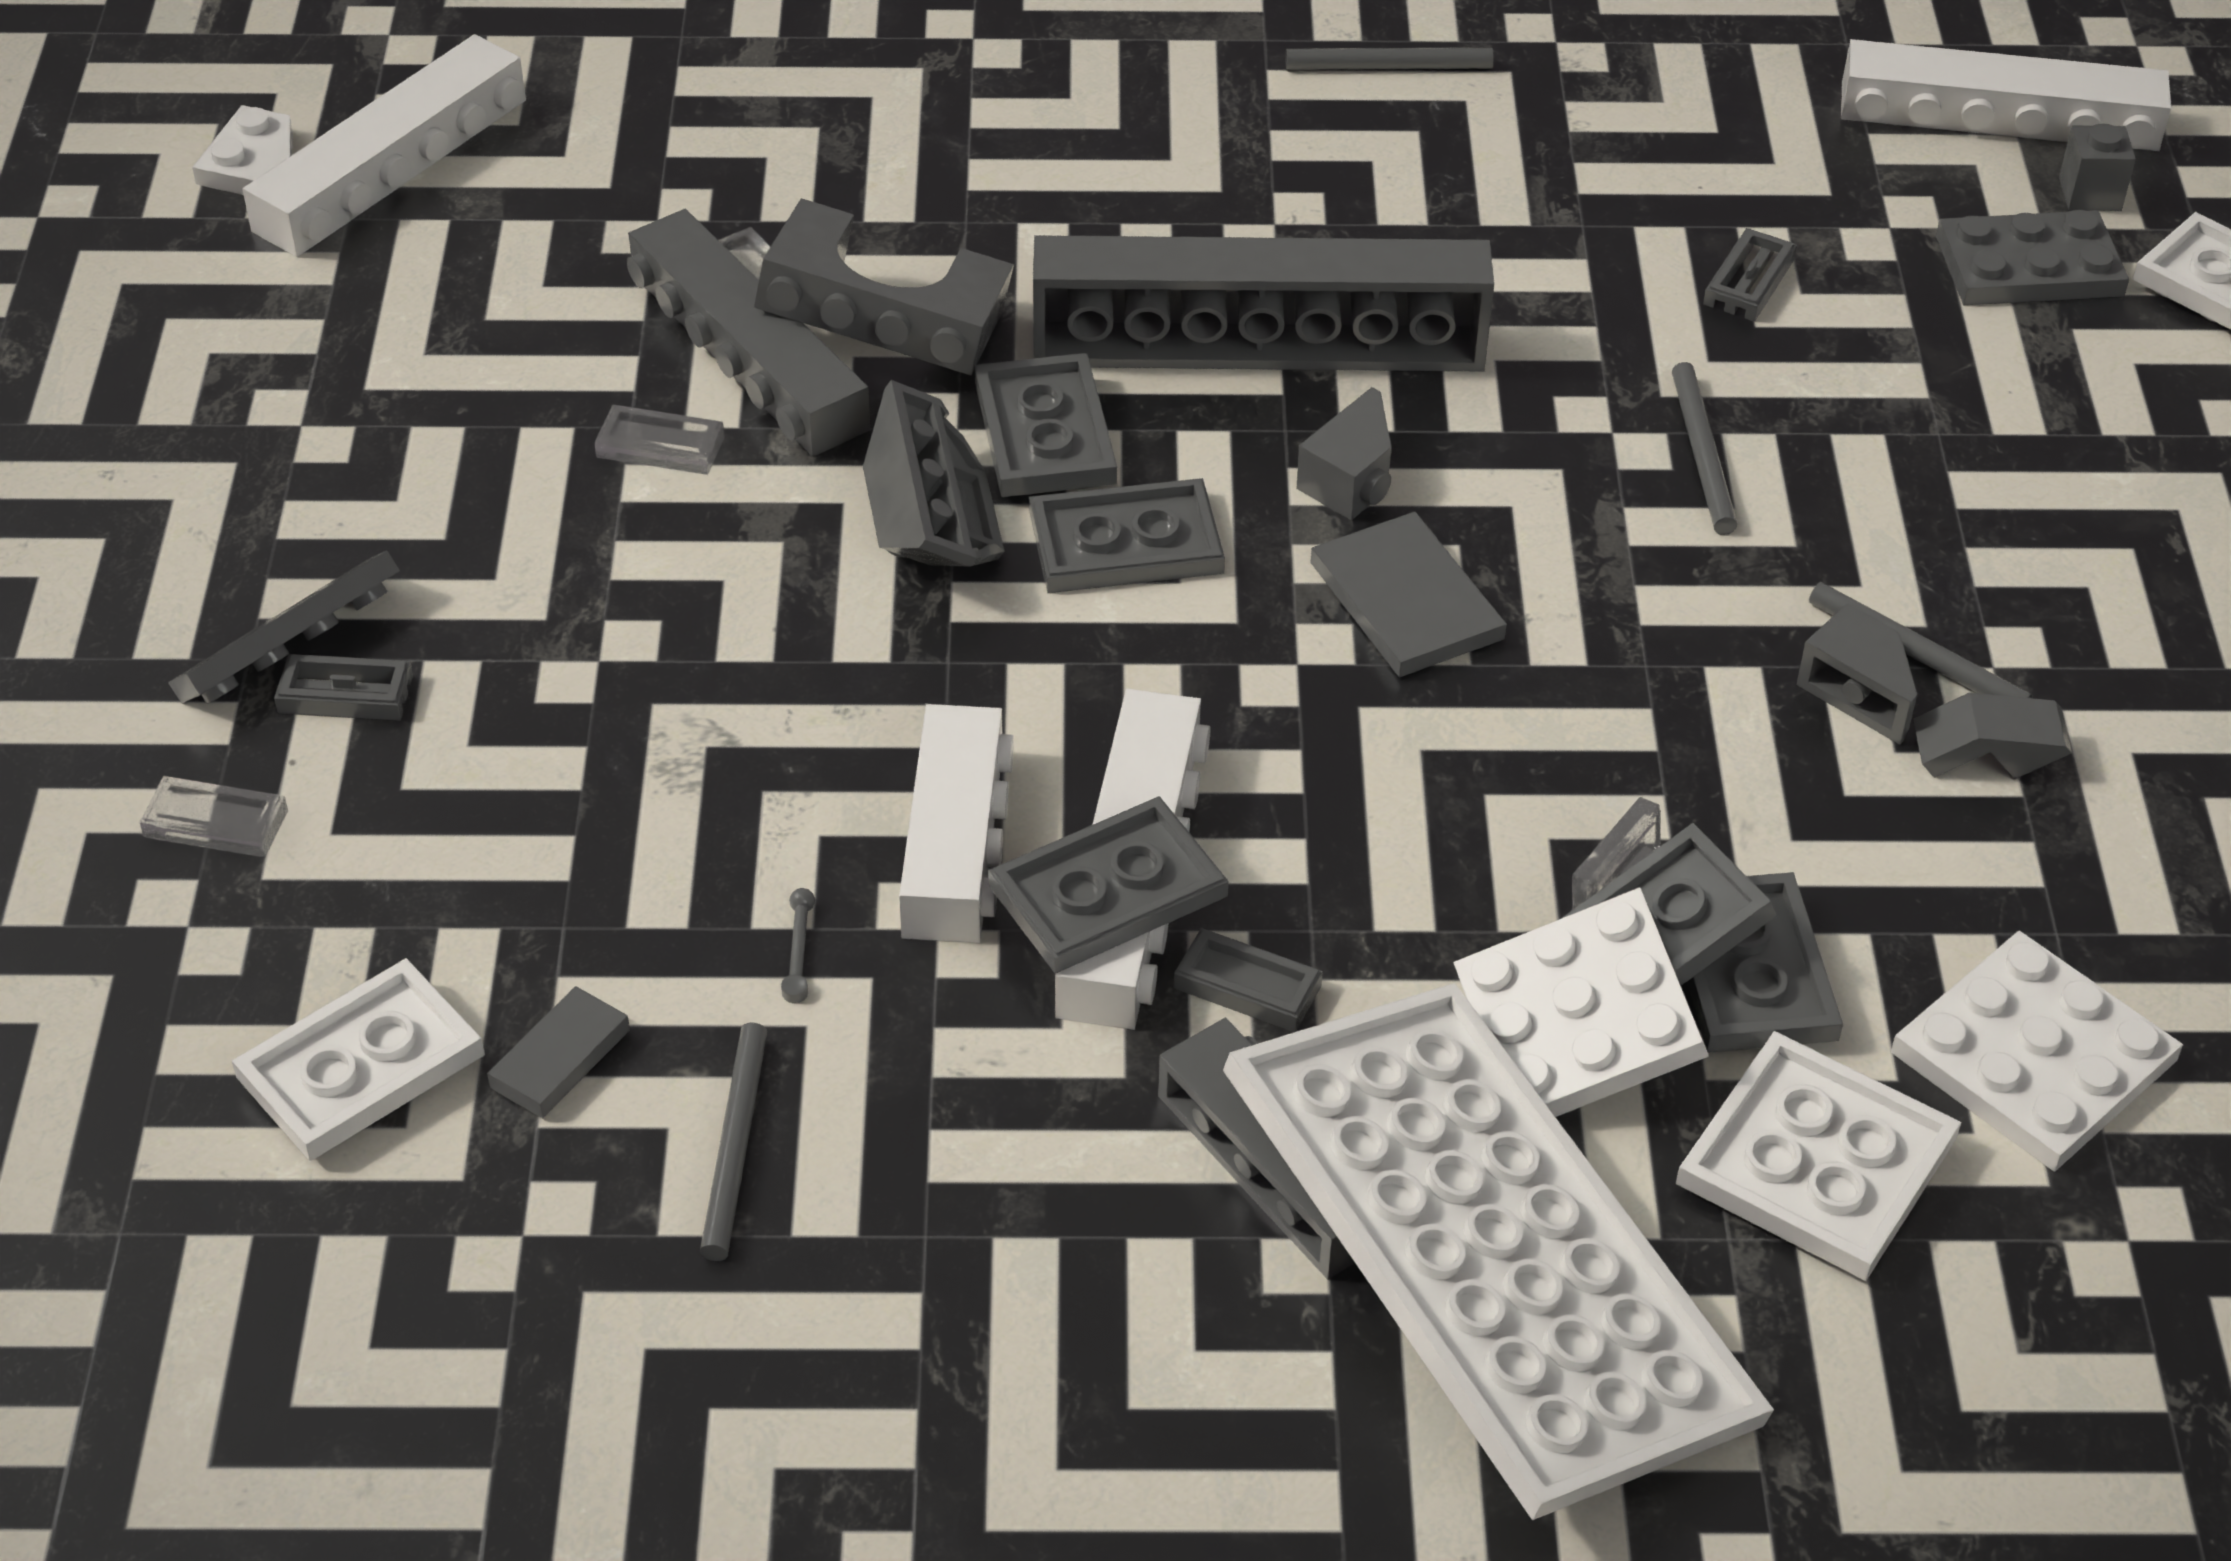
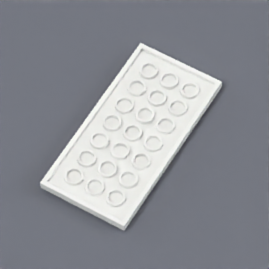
[1223,983,1774,1520]

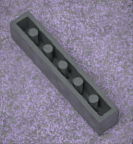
[627,208,871,457]

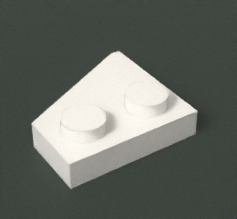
[192,105,293,195]

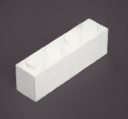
[899,704,1014,943]

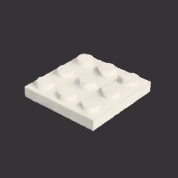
[1454,887,1709,1117]
[1891,931,2183,1172]
[1676,1031,1961,1281]

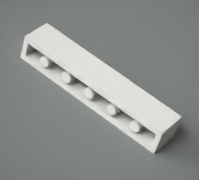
[242,34,526,257]
[1841,39,2171,151]
[1055,688,1210,1030]

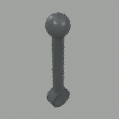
[781,888,815,1003]

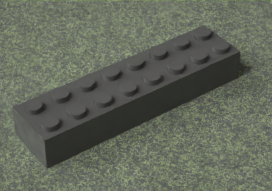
[1033,235,1494,372]

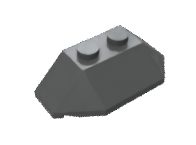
[863,380,1005,566]

